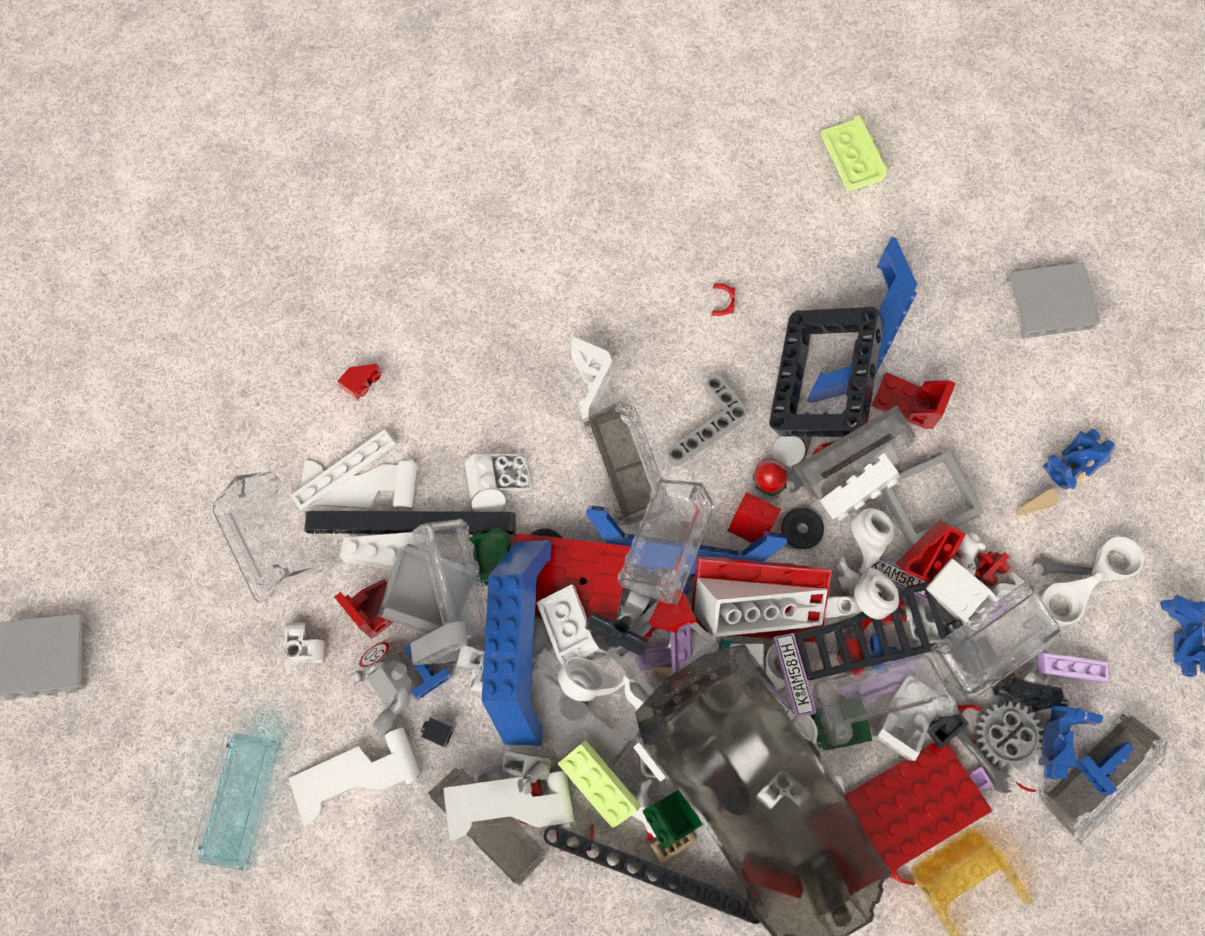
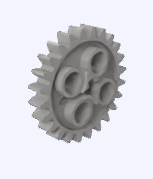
[975,701,1043,770]

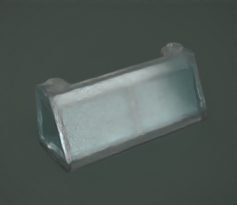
[189,731,286,871]

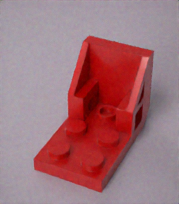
[871,372,956,429]
[334,579,394,639]

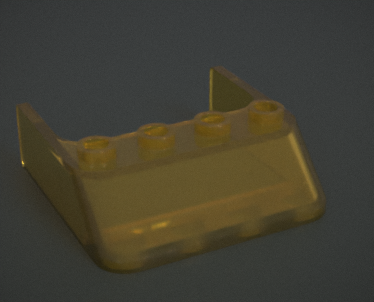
[912,829,1034,936]

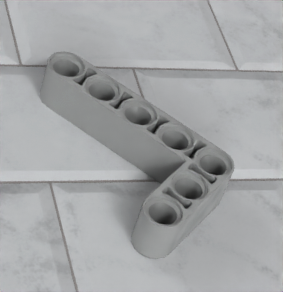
[668,374,747,466]
[410,622,468,665]

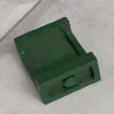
[466,528,510,587]
[811,699,873,751]
[642,784,709,849]

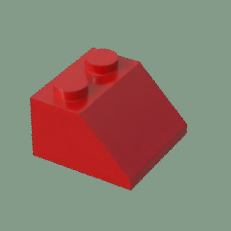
[727,492,781,543]

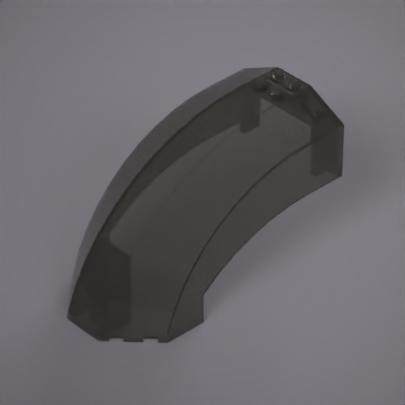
[635,644,890,936]

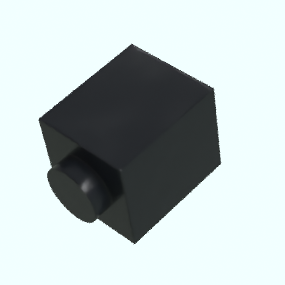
[421,718,455,748]

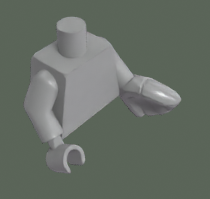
[350,659,412,737]
[477,750,555,794]

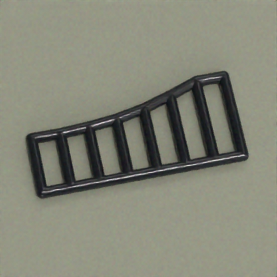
[794,582,951,681]

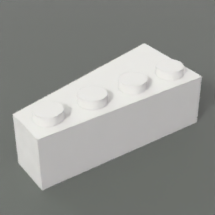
[820,453,900,522]
[339,531,429,570]

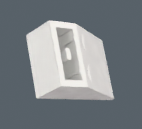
[465,454,532,499]
[926,558,1001,632]

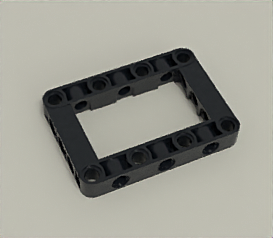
[769,306,884,438]

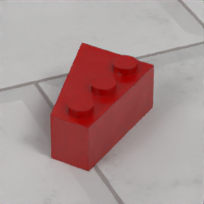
[895,519,966,583]

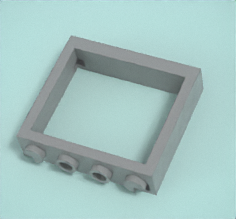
[881,451,984,548]
[607,599,720,707]

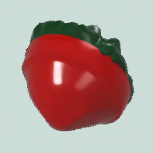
[752,458,787,496]

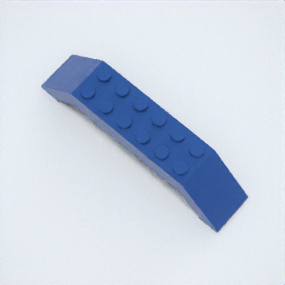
[807,236,918,403]
[586,505,787,577]
[481,540,551,746]

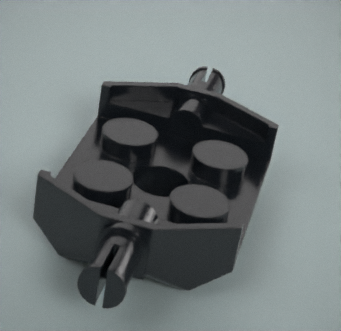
[993,680,1068,712]

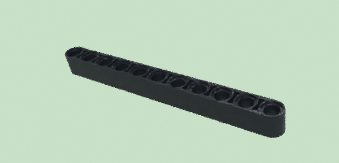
[304,511,516,535]
[543,826,765,924]

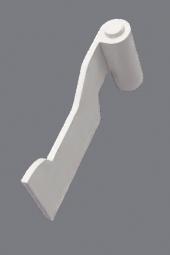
[301,458,417,510]
[288,728,421,826]
[443,771,574,841]

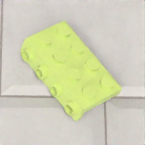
[820,114,888,192]
[558,740,642,829]

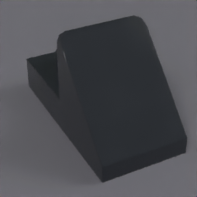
[927,707,969,749]

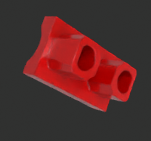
[976,551,1011,586]

